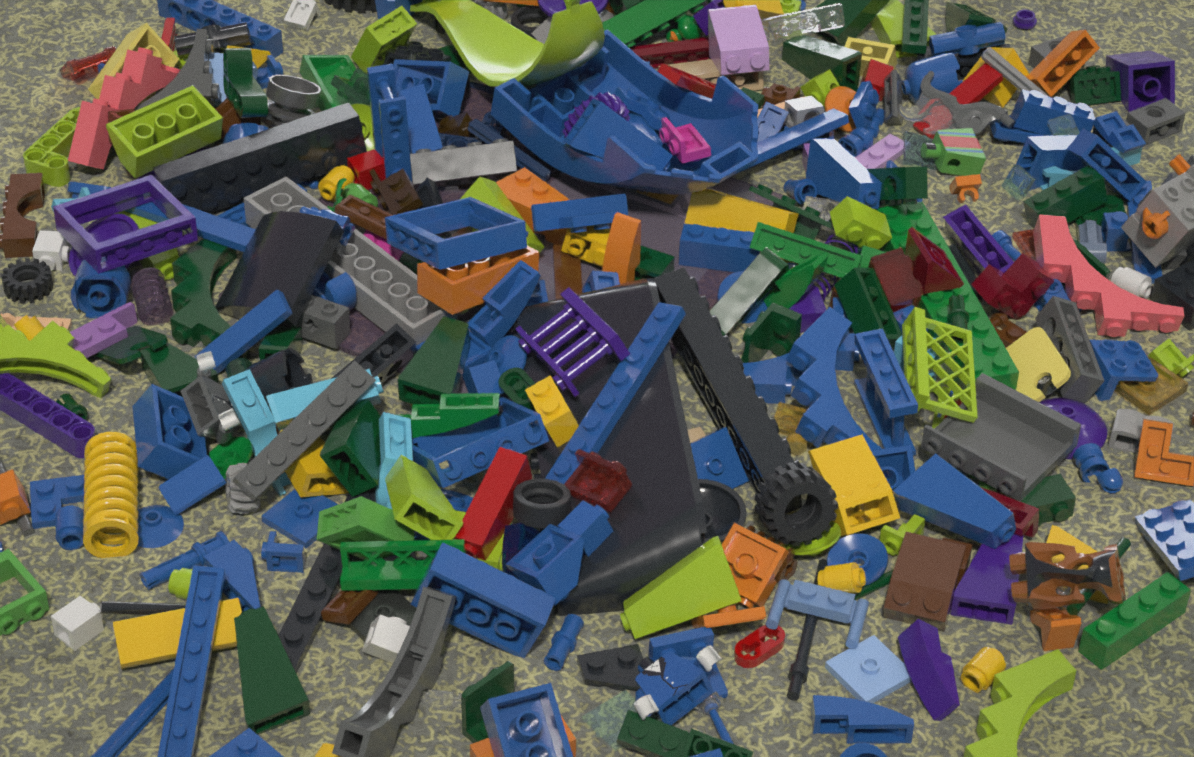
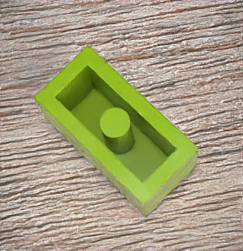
[829,196,892,250]

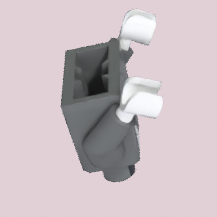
[181,351,243,444]

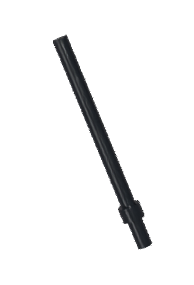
[787,559,827,701]

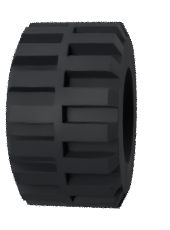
[754,462,838,546]

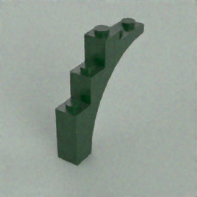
[170,238,251,362]

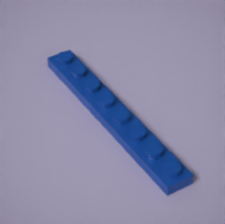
[545,302,686,492]
[157,565,225,757]

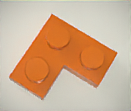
[1134,419,1194,486]

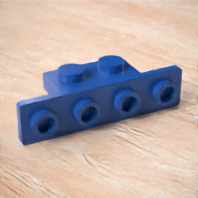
[531,194,629,233]

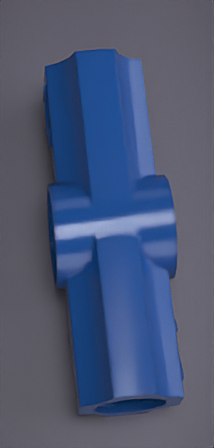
[929,22,1006,56]

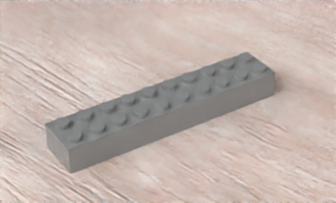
[244,177,457,354]

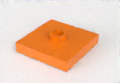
[691,604,766,629]

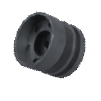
[261,75,321,128]

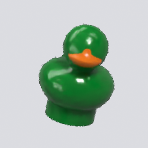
[666,15,703,42]

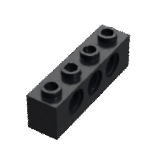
[331,323,417,422]

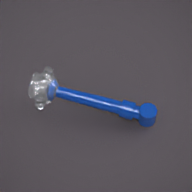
[694,692,734,744]

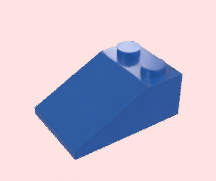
[393,59,469,118]

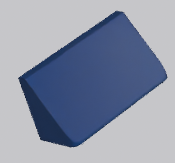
[159,455,226,515]

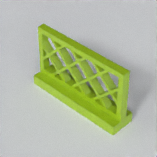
[902,307,978,423]

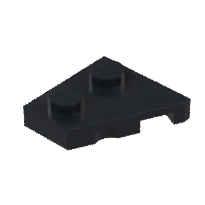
[577,644,643,691]

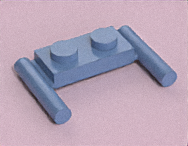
[766,579,869,649]

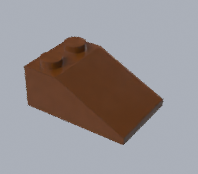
[884,532,966,632]

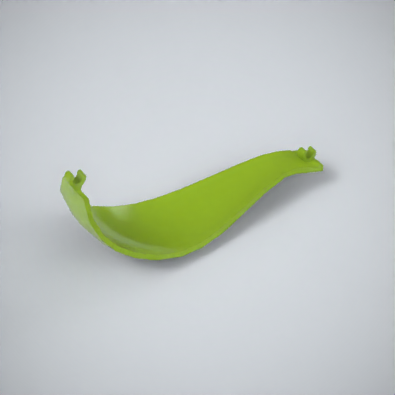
[410,0,605,86]

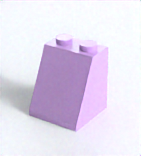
[708,5,769,75]

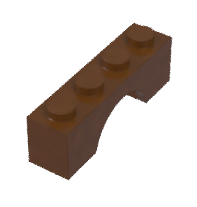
[0,173,45,258]

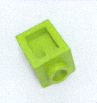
[880,514,925,555]

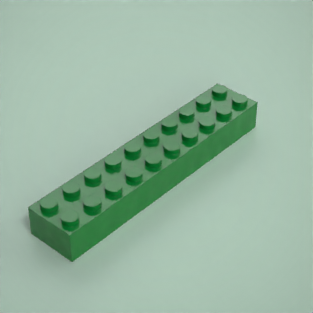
[875,202,1019,390]

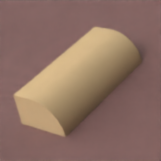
[658,59,764,97]

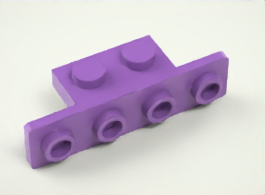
[70,302,138,358]

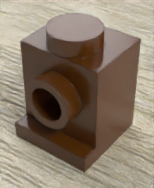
[761,83,801,108]

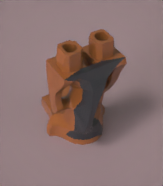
[1009,542,1126,610]

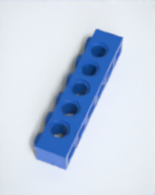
[157,0,283,63]

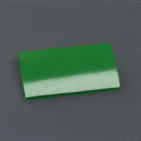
[299,55,370,111]

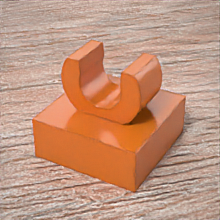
[949,174,982,203]

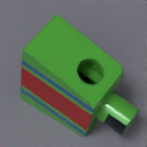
[921,128,986,176]

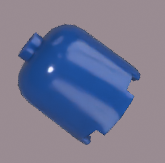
[902,53,963,107]

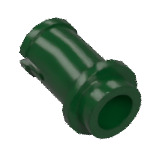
[56,393,88,420]

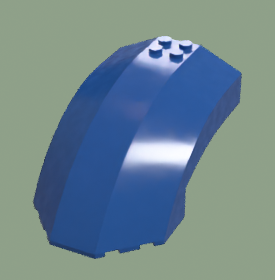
[491,29,758,195]

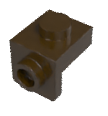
[438,112,475,138]

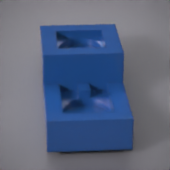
[1093,111,1146,153]

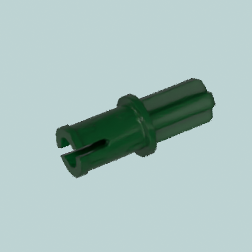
[947,294,970,343]

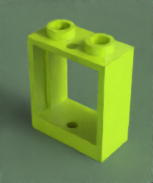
[351,6,417,74]

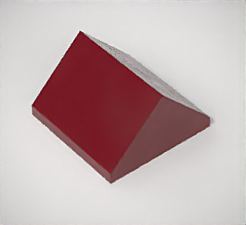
[904,227,964,294]

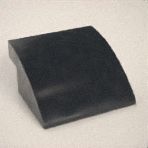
[215,211,344,327]

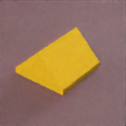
[963,47,1029,108]

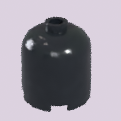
[245,347,313,413]

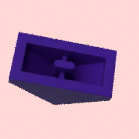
[790,285,826,333]

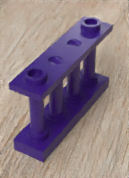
[515,288,630,397]

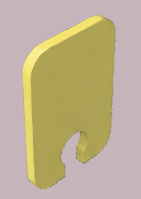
[1006,327,1071,402]

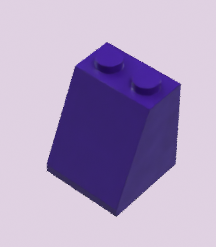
[1106,51,1175,112]

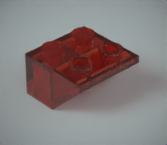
[868,248,923,312]

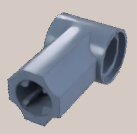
[1077,220,1107,264]

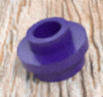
[1013,9,1037,29]

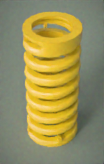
[83,432,139,558]

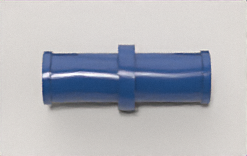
[544,614,584,671]

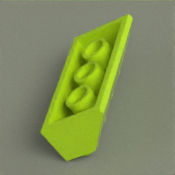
[106,85,223,178]

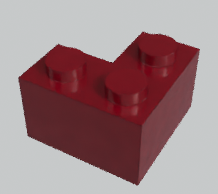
[971,253,1054,320]

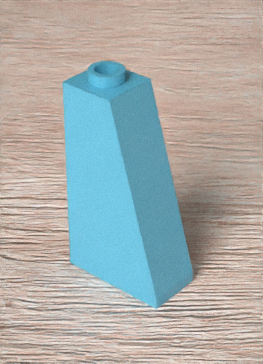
[266,369,384,432]

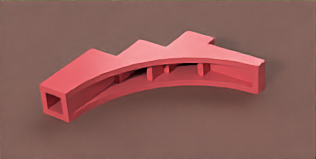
[68,47,181,170]
[1033,215,1184,337]

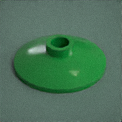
[207,437,253,479]

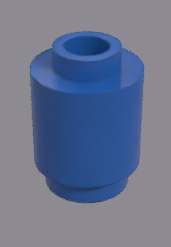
[55,505,84,550]

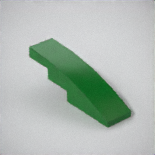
[395,393,500,438]

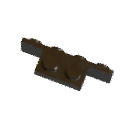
[369,168,423,215]

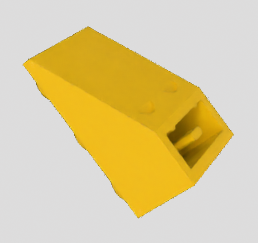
[808,435,900,536]

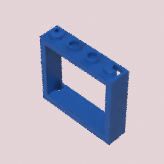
[385,197,528,270]
[412,397,549,488]

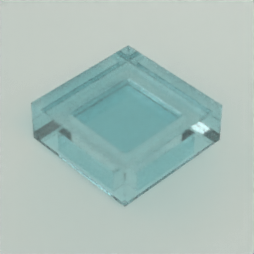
[1001,164,1035,200]

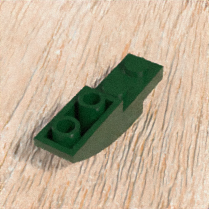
[616,710,754,757]

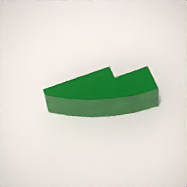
[763,251,829,309]

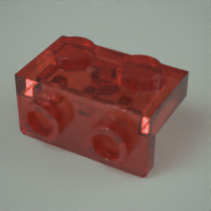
[564,449,632,512]

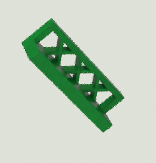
[749,222,863,278]
[340,539,466,591]

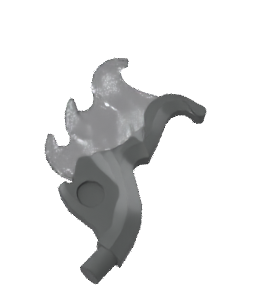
[899,71,1016,135]

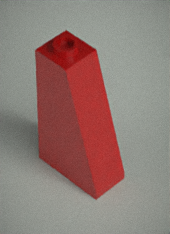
[454,447,532,561]

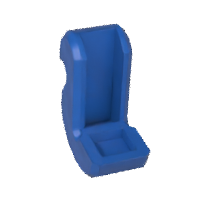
[312,272,357,310]

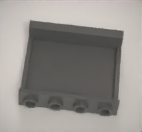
[921,373,1081,502]

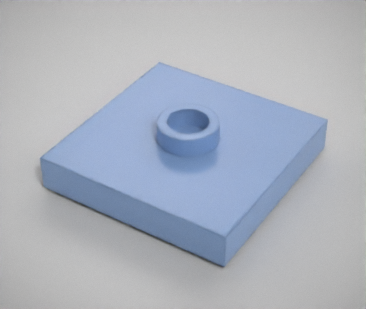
[825,635,912,703]

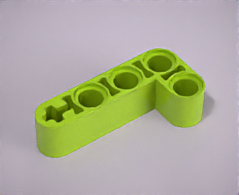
[23,107,80,187]

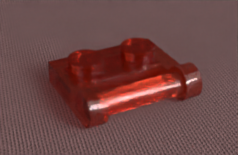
[59,46,116,80]

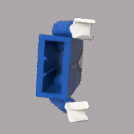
[634,645,722,725]

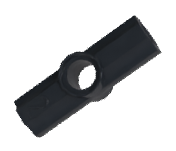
[174,22,251,58]

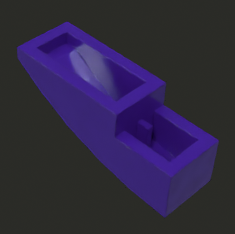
[898,619,960,721]

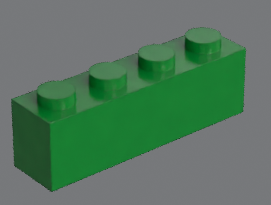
[1078,572,1191,670]

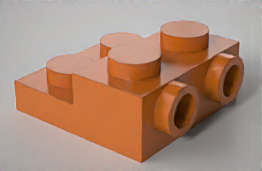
[722,523,789,608]

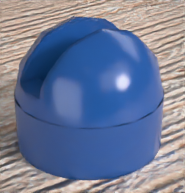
[1097,468,1123,494]

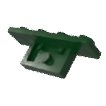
[749,184,835,240]

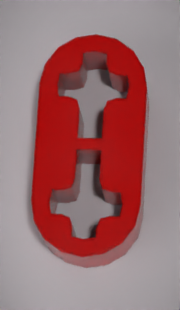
[734,625,785,668]

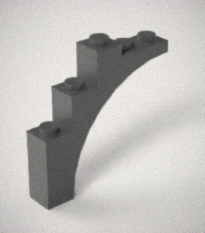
[110,29,220,149]
[332,587,457,757]

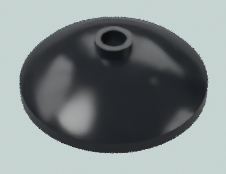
[698,479,746,544]

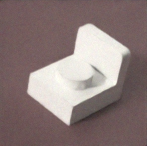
[284,0,321,30]

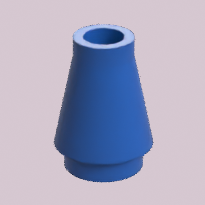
[784,179,817,204]

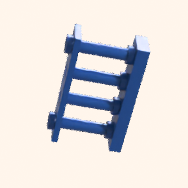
[367,64,412,182]
[854,329,918,455]

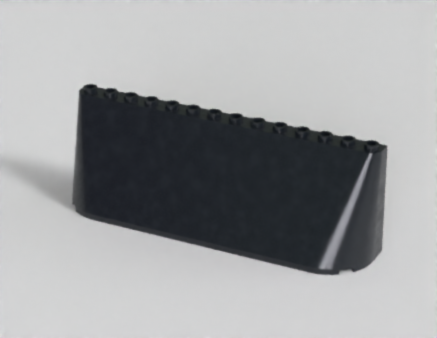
[510,278,707,616]

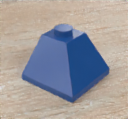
[506,524,584,605]

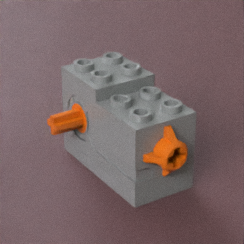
[1121,154,1194,267]

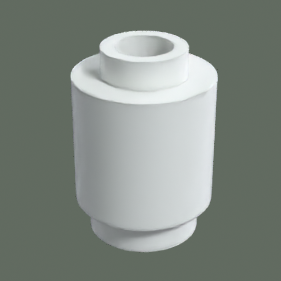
[1111,267,1153,299]

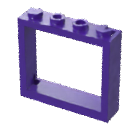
[53,175,198,274]

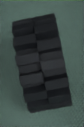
[1,258,53,304]

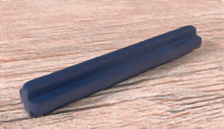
[468,119,551,182]

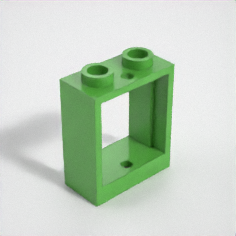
[317,496,414,560]
[0,549,49,636]

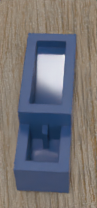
[468,260,541,348]
[811,695,914,744]

